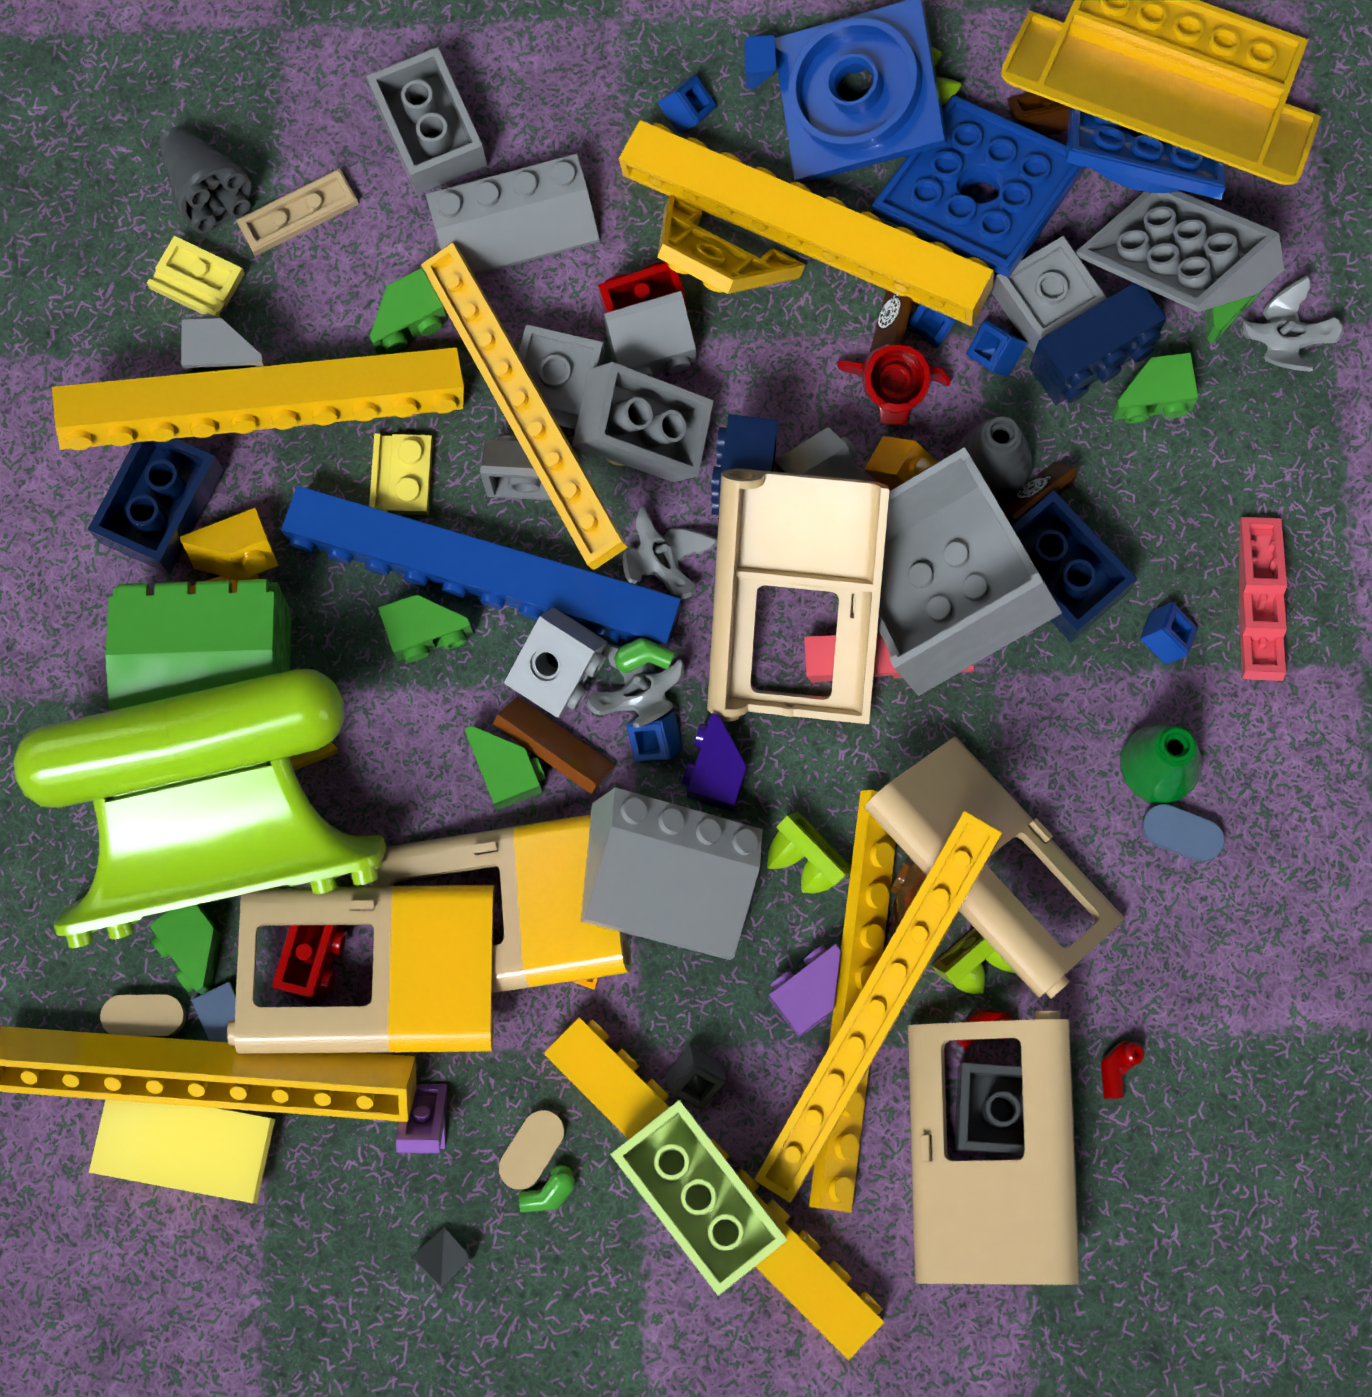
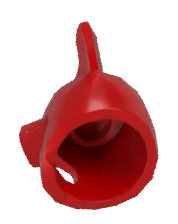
[836,343,951,425]

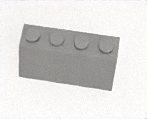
[425,154,600,276]

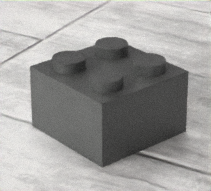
[954,1063,1025,1156]

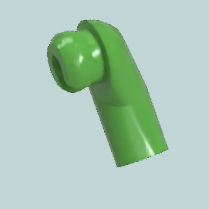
[614,638,676,673]
[519,1165,575,1212]

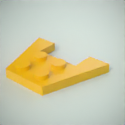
[657,195,806,294]

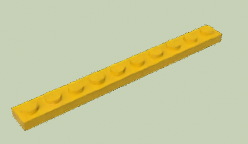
[421,242,628,570]
[809,790,896,1213]
[754,810,1004,1203]

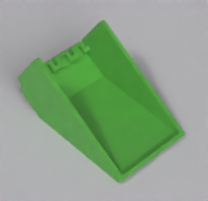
[105,579,291,711]

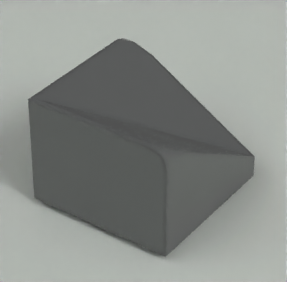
[666,1045,727,1110]
[412,1227,474,1289]

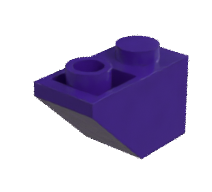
[682,714,747,812]

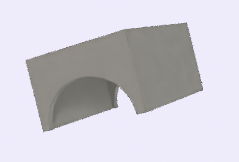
[878,447,1062,696]

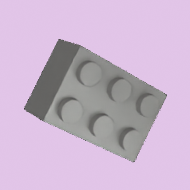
[366,47,487,195]
[572,362,714,482]

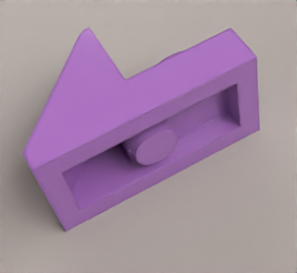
[396,1083,447,1154]

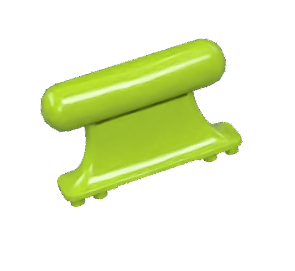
[14,669,386,948]

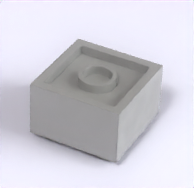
[992,236,1107,354]
[518,324,605,429]

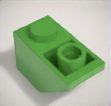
[370,268,448,355]
[1112,353,1198,423]
[378,594,474,663]
[149,904,221,995]

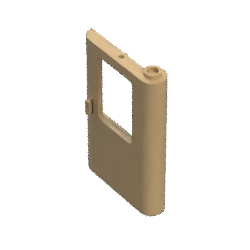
[864,736,1125,999]
[908,1011,1080,1285]

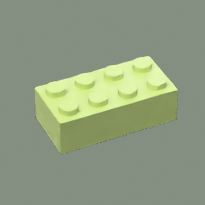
[611,1100,787,1296]

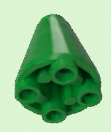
[1120,723,1203,804]

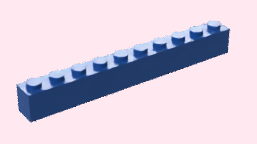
[281,486,682,648]

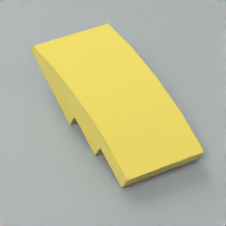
[89,1100,275,1204]

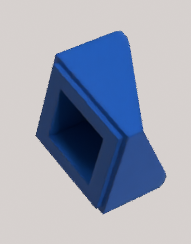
[744,35,776,89]
[657,74,717,133]
[966,320,1027,377]
[1140,602,1198,664]
[626,711,683,762]

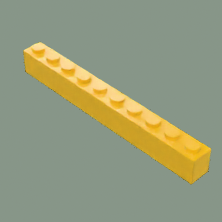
[618,120,994,327]
[52,348,464,450]
[543,1017,885,1360]
[0,1026,417,1122]

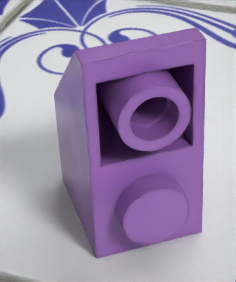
[768,944,841,1038]

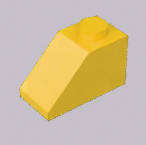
[180,508,279,580]

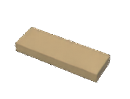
[236,168,359,256]

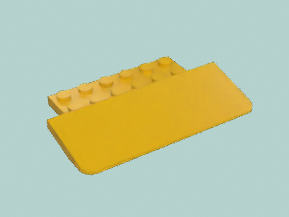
[1001,0,1321,185]

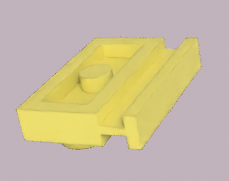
[147,236,245,318]
[369,433,433,516]

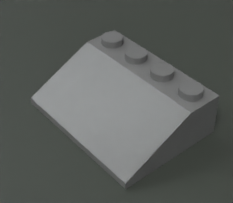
[1076,191,1285,312]
[581,787,762,960]

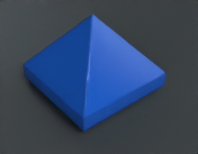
[908,304,957,348]

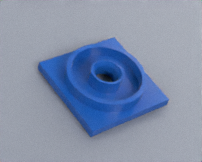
[775,0,948,184]
[872,95,1086,278]
[1066,107,1226,200]

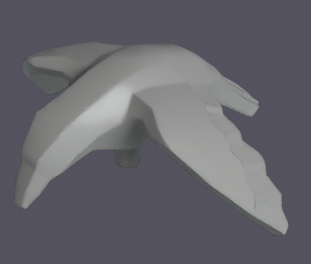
[1242,276,1344,372]
[623,506,717,599]
[587,644,685,728]

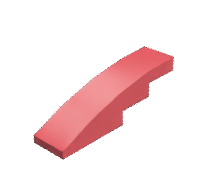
[1239,517,1287,681]

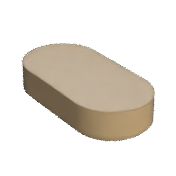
[100,994,186,1038]
[499,1110,565,1190]

